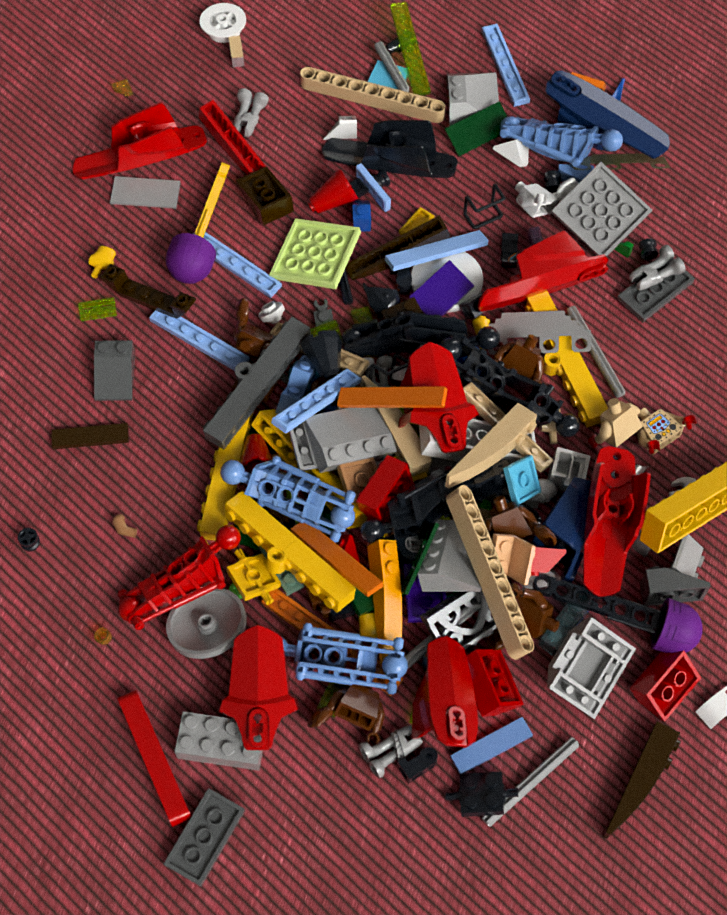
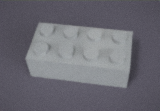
[175,712,263,771]

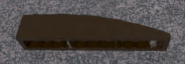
[346,215,450,281]
[603,721,681,839]

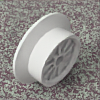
[200,3,246,43]

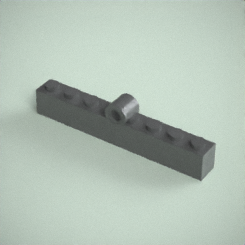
[203,317,311,450]

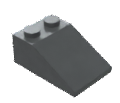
[94,340,135,401]
[639,566,711,606]

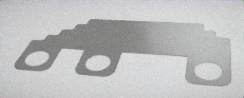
[488,311,591,355]

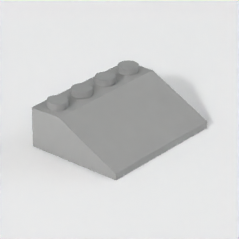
[304,408,397,473]
[418,519,482,592]

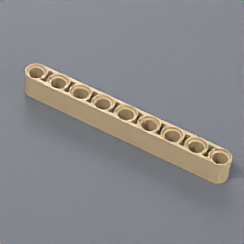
[300,67,445,123]
[446,485,534,660]

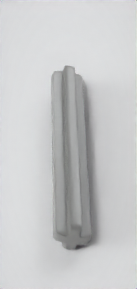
[374,41,410,92]

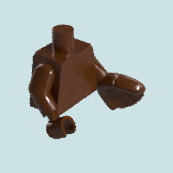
[233,298,274,357]
[492,334,544,404]
[485,496,557,548]
[487,583,560,650]
[307,684,385,746]

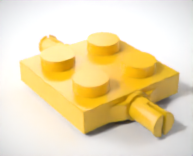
[226,549,281,605]

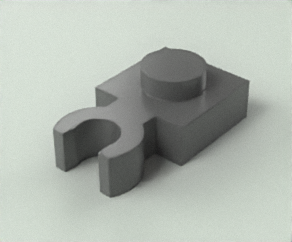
[314,299,335,331]

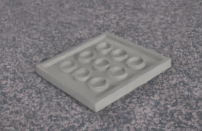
[551,162,652,256]

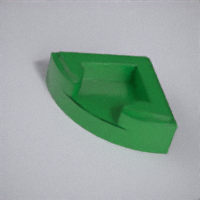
[614,241,634,258]

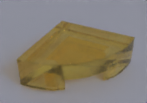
[111,79,133,96]

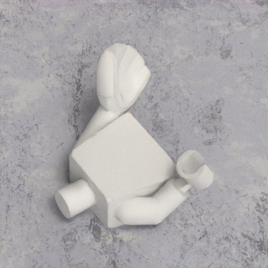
[515,178,579,218]

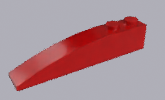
[199,100,266,175]

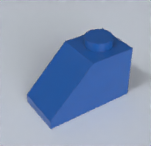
[352,200,371,232]

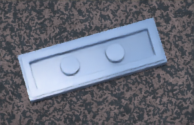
[356,163,391,212]

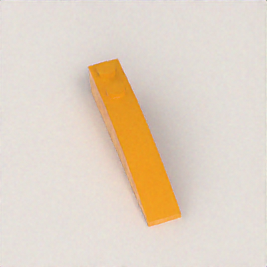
[367,539,402,664]

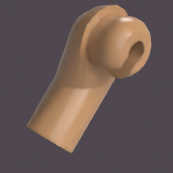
[112,514,137,538]

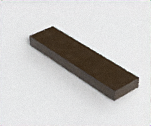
[52,423,129,450]

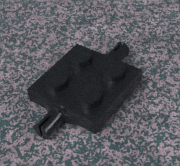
[446,771,519,817]

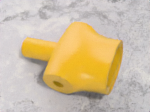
[89,246,116,278]
[358,613,377,638]

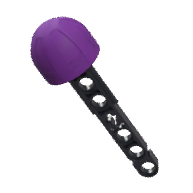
[532,574,703,653]

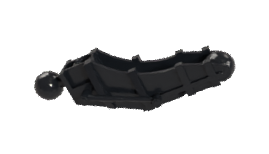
[341,311,500,358]
[439,334,580,438]
[360,459,510,543]

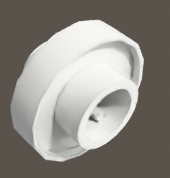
[258,301,285,324]

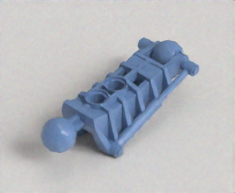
[500,116,623,167]
[220,455,356,543]
[280,623,408,695]

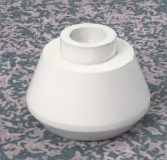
[536,478,558,503]

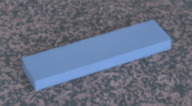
[450,717,533,774]

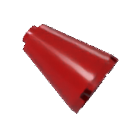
[308,169,359,214]
[239,434,272,485]

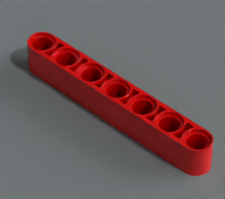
[117,690,191,827]

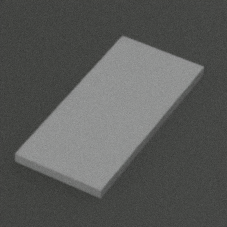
[110,176,181,209]

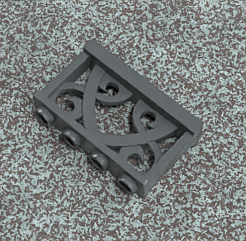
[420,591,497,649]

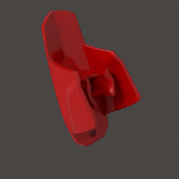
[412,636,478,748]

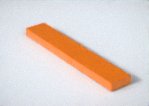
[337,386,448,408]
[290,523,383,597]

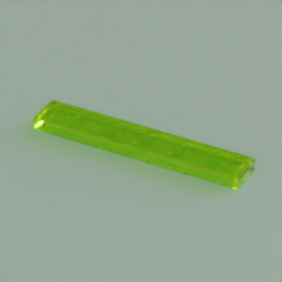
[390,2,431,96]

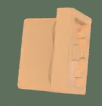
[492,534,535,585]

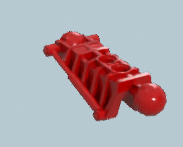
[118,525,241,630]

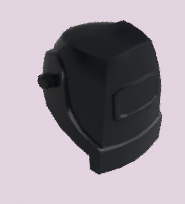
[363,283,401,317]

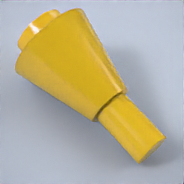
[472,316,490,350]

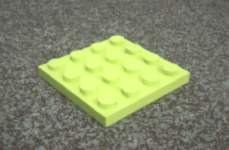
[269,218,361,289]

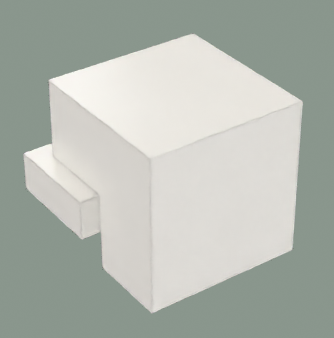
[547,447,591,492]

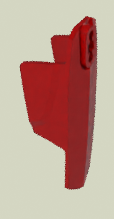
[73,102,207,180]
[478,231,609,312]
[583,446,651,597]

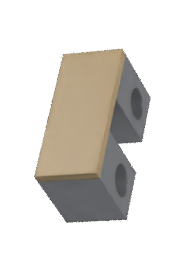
[228,35,244,67]

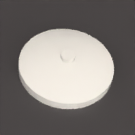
[411,252,483,313]

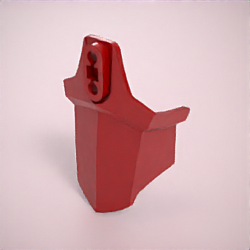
[398,342,479,453]
[219,625,300,751]

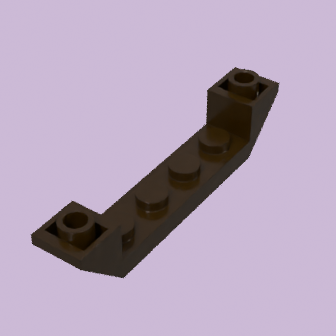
[100,264,196,319]

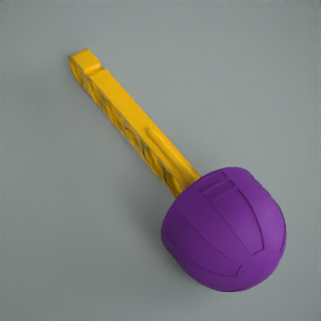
[166,162,230,284]

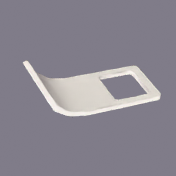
[695,686,727,729]

